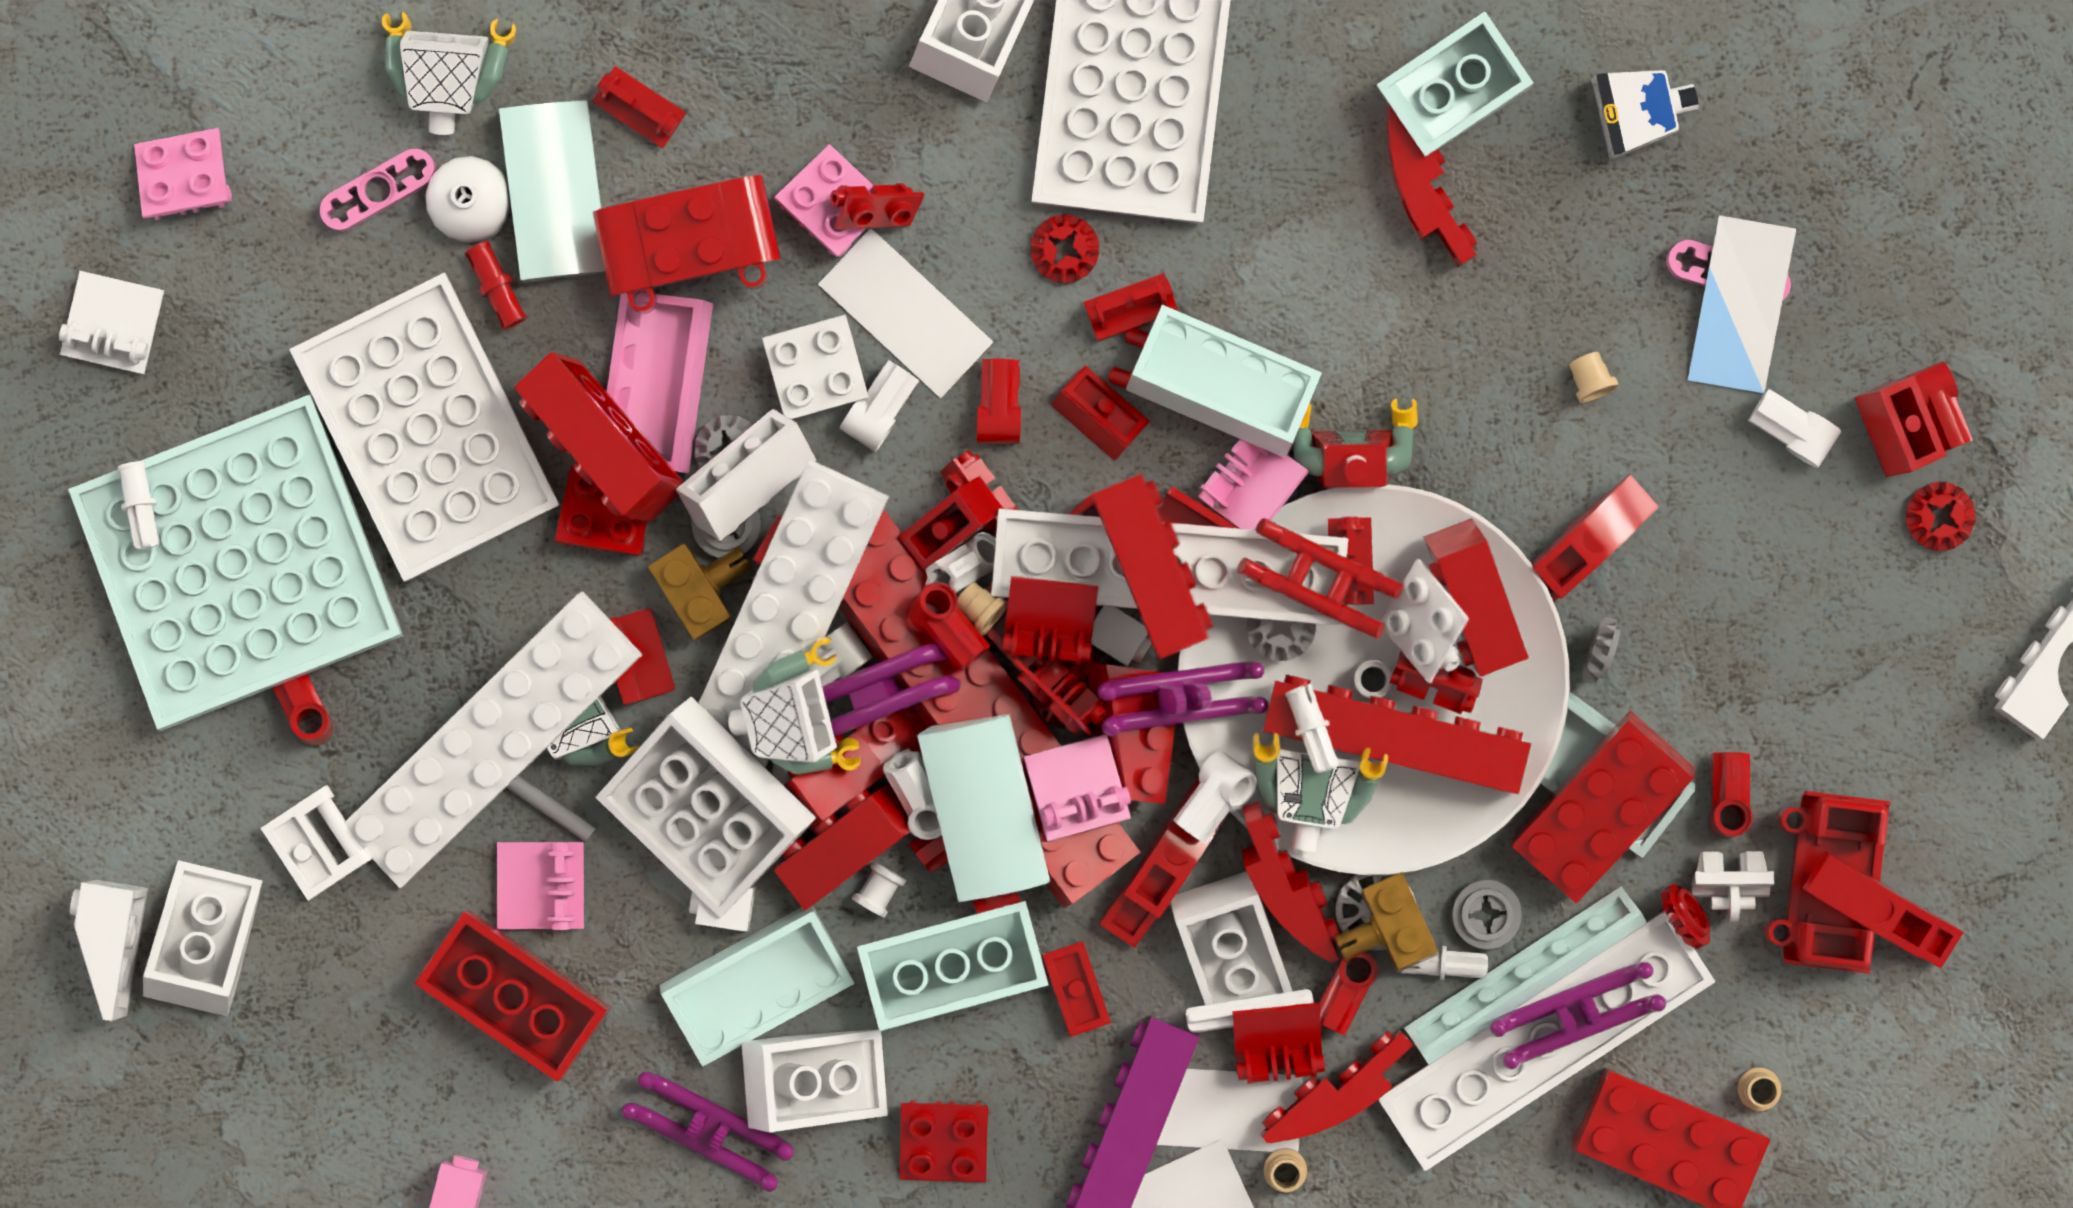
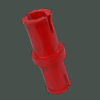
[464,241,528,330]

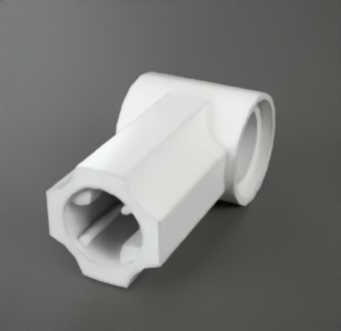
[839,360,919,452]
[1748,389,1841,468]
[926,532,996,594]
[810,622,873,686]
[883,749,942,840]
[1174,751,1257,844]

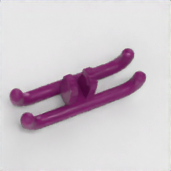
[822,644,961,737]
[1097,662,1269,736]
[1490,962,1667,1070]
[622,1072,794,1192]

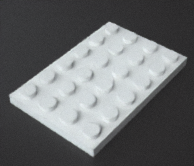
[1032,0,1230,224]
[289,273,561,582]

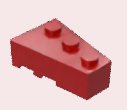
[1423,518,1529,677]
[1081,662,1175,804]
[774,782,911,911]

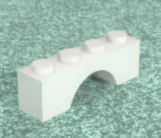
[1994,587,2073,739]

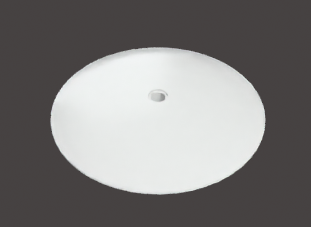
[1178,484,1570,875]

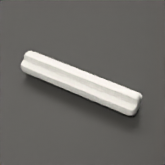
[1186,989,1314,1033]

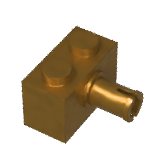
[648,543,753,641]
[1334,872,1438,973]

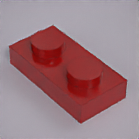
[1042,940,1111,1037]

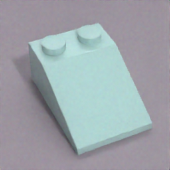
[1377,12,1534,157]

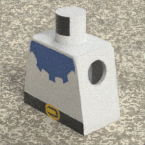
[1591,70,1699,160]

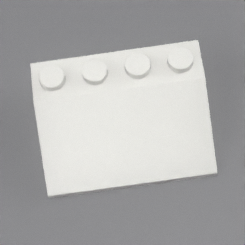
[595,697,816,918]

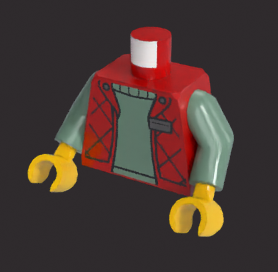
[1292,399,1418,488]

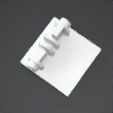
[59,271,164,374]
[762,314,869,420]
[1381,559,1469,683]

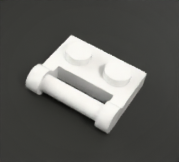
[261,785,373,901]

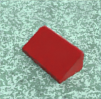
[1052,365,1150,460]

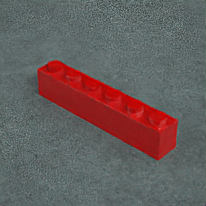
[1262,674,1532,795]

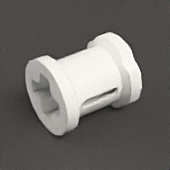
[851,861,907,918]

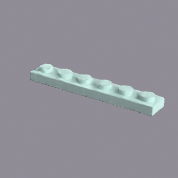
[1404,886,1647,1065]

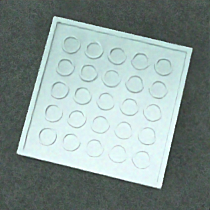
[68,395,403,731]

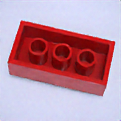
[514,352,684,522]
[1092,474,1214,660]
[1511,710,1695,904]
[414,910,612,1082]
[1571,1067,1771,1208]

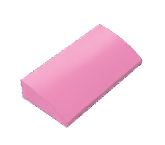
[607,292,713,474]

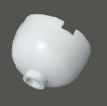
[425,156,512,243]

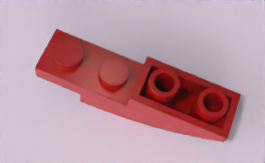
[1386,105,1477,268]
[1530,473,1659,602]
[1099,777,1226,948]
[1242,801,1340,963]
[1803,851,1964,968]
[1260,1030,1413,1143]

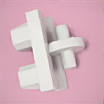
[1690,851,1774,922]

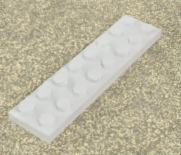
[698,459,889,767]
[991,509,1348,626]
[344,591,642,889]
[1378,911,1715,1171]

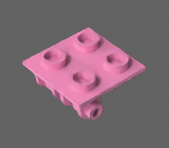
[134,128,232,220]
[773,144,873,258]
[1198,439,1309,530]
[1023,734,1131,841]
[497,842,584,930]

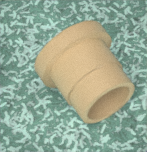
[1569,352,1619,403]
[958,582,1008,636]
[1737,1067,1781,1111]
[1263,1148,1307,1192]

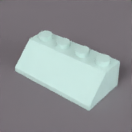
[857,901,1049,1031]

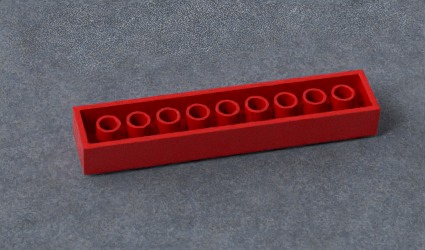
[838,509,1141,909]

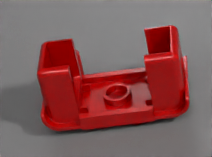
[592,175,781,314]
[1764,791,1891,974]

